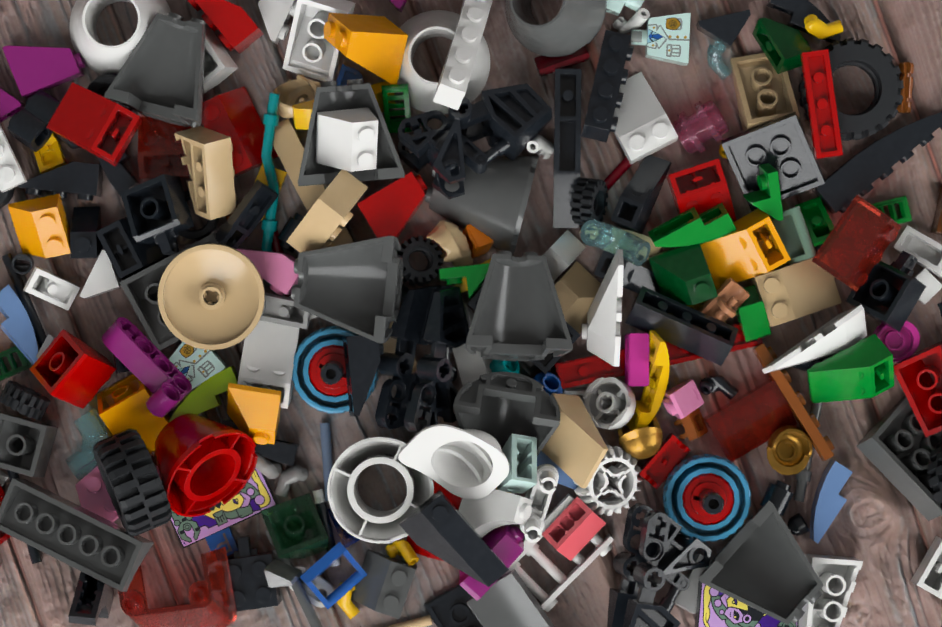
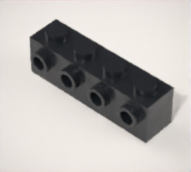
[581,30,634,143]
[625,286,738,366]

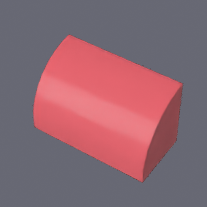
[542,496,606,561]

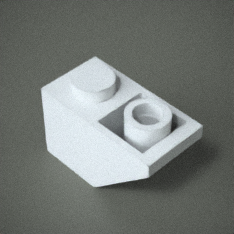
[258,0,297,45]

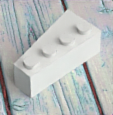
[798,554,863,627]

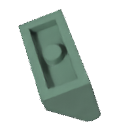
[770,206,817,265]

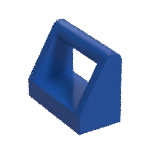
[300,542,367,609]

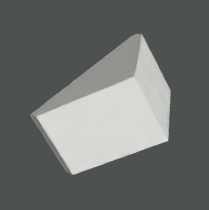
[542,229,586,282]
[79,249,122,298]

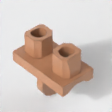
[698,277,750,322]

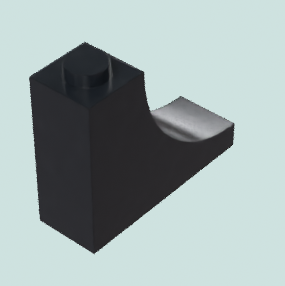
[68,572,114,626]

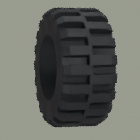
[798,38,904,141]
[93,429,172,536]

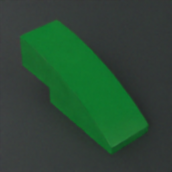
[648,203,737,247]

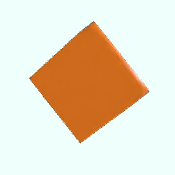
[463,224,494,259]

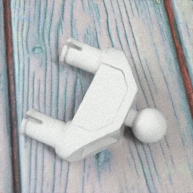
[520,464,559,543]

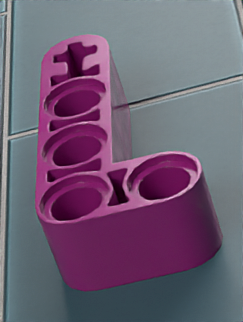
[102,317,192,418]

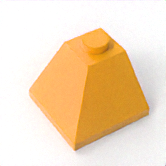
[227,383,281,445]

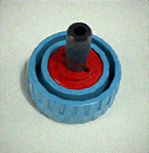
[292,326,379,414]
[662,454,751,542]

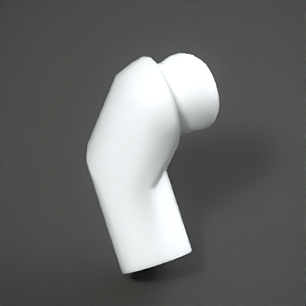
[613,8,650,34]
[527,135,554,159]

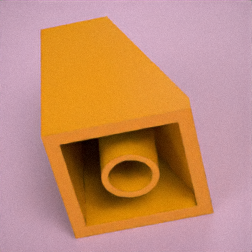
[324,13,408,85]
[97,373,170,455]

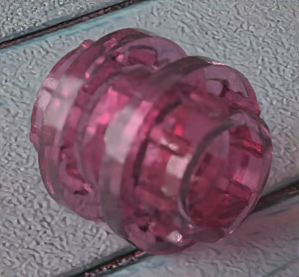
[673,100,729,154]

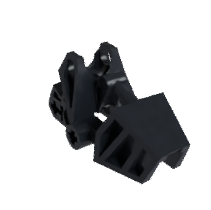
[398,83,552,199]
[375,285,469,433]
[607,503,712,627]

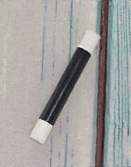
[312,489,341,567]

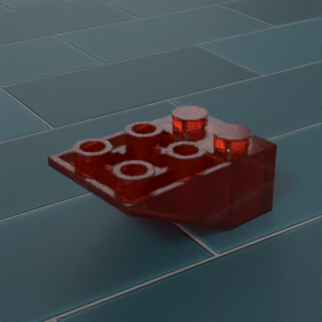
[138,112,192,180]

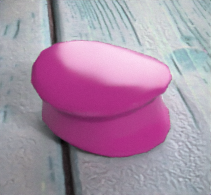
[872,321,920,362]

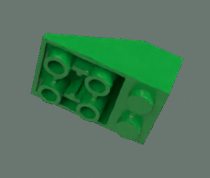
[807,334,894,403]

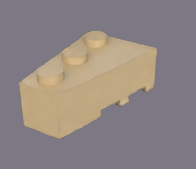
[174,126,237,220]
[286,170,368,253]

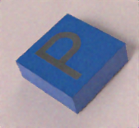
[205,527,239,561]

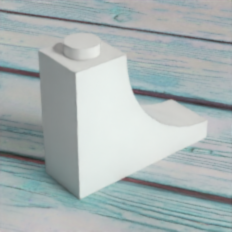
[459,489,533,537]

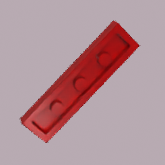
[800,49,843,159]

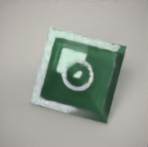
[260,493,328,559]

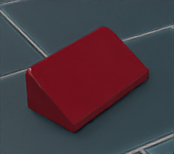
[534,46,590,77]

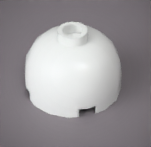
[583,377,636,430]

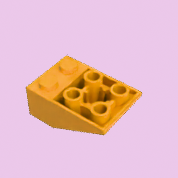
[700,209,791,289]

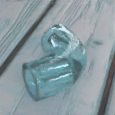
[580,220,651,266]
[66,408,108,480]

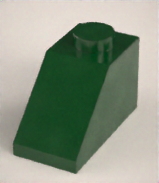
[752,17,812,74]

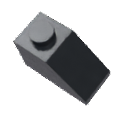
[70,206,102,259]

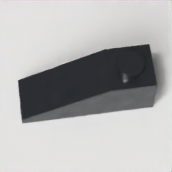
[342,335,384,416]

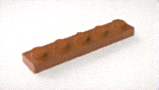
[753,343,835,462]

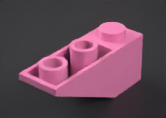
[236,248,299,296]
[662,379,704,419]

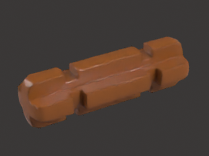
[897,62,914,114]

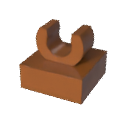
[674,408,709,441]

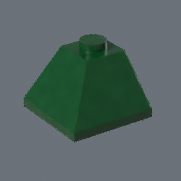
[648,244,718,305]

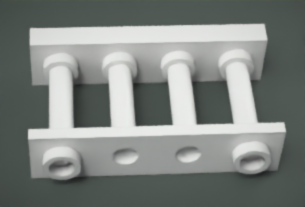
[502,493,614,612]

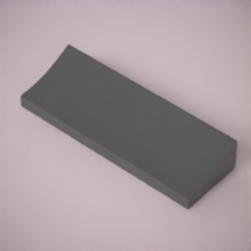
[0,478,154,592]
[467,569,555,627]

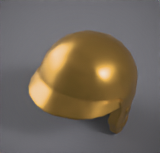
[618,416,663,459]
[766,425,813,475]

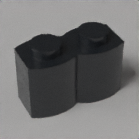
[7,90,61,152]

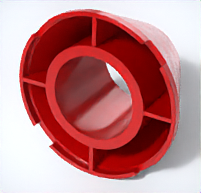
[155,414,258,517]

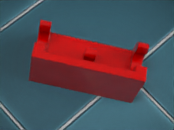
[639,433,691,489]

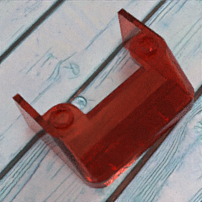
[118,547,237,627]

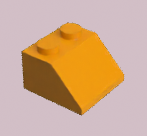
[8,194,71,258]

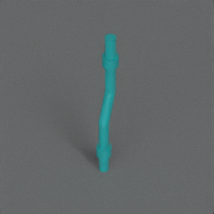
[261,92,280,252]

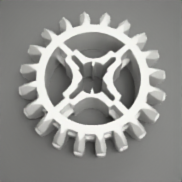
[573,445,643,516]

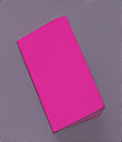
[625,333,649,386]

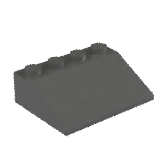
[120,232,221,350]
[857,396,942,521]

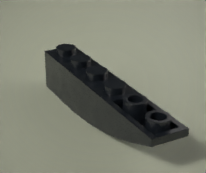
[553,69,582,228]
[813,112,942,214]

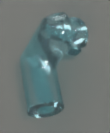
[707,41,732,80]

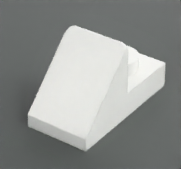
[23,267,80,310]

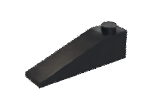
[399,489,509,587]

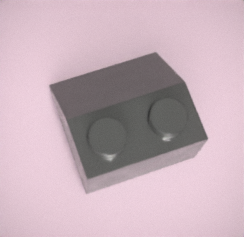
[0,413,58,477]
[351,549,417,619]

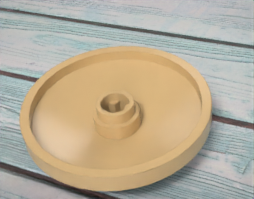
[158,243,265,350]

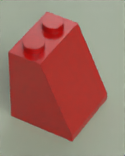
[357,171,428,238]
[30,329,116,409]

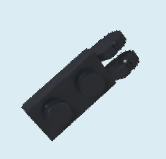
[215,179,278,249]

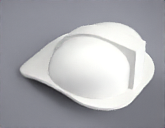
[398,424,509,499]

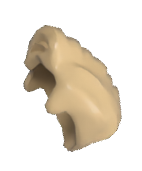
[273,74,321,118]
[426,220,473,267]

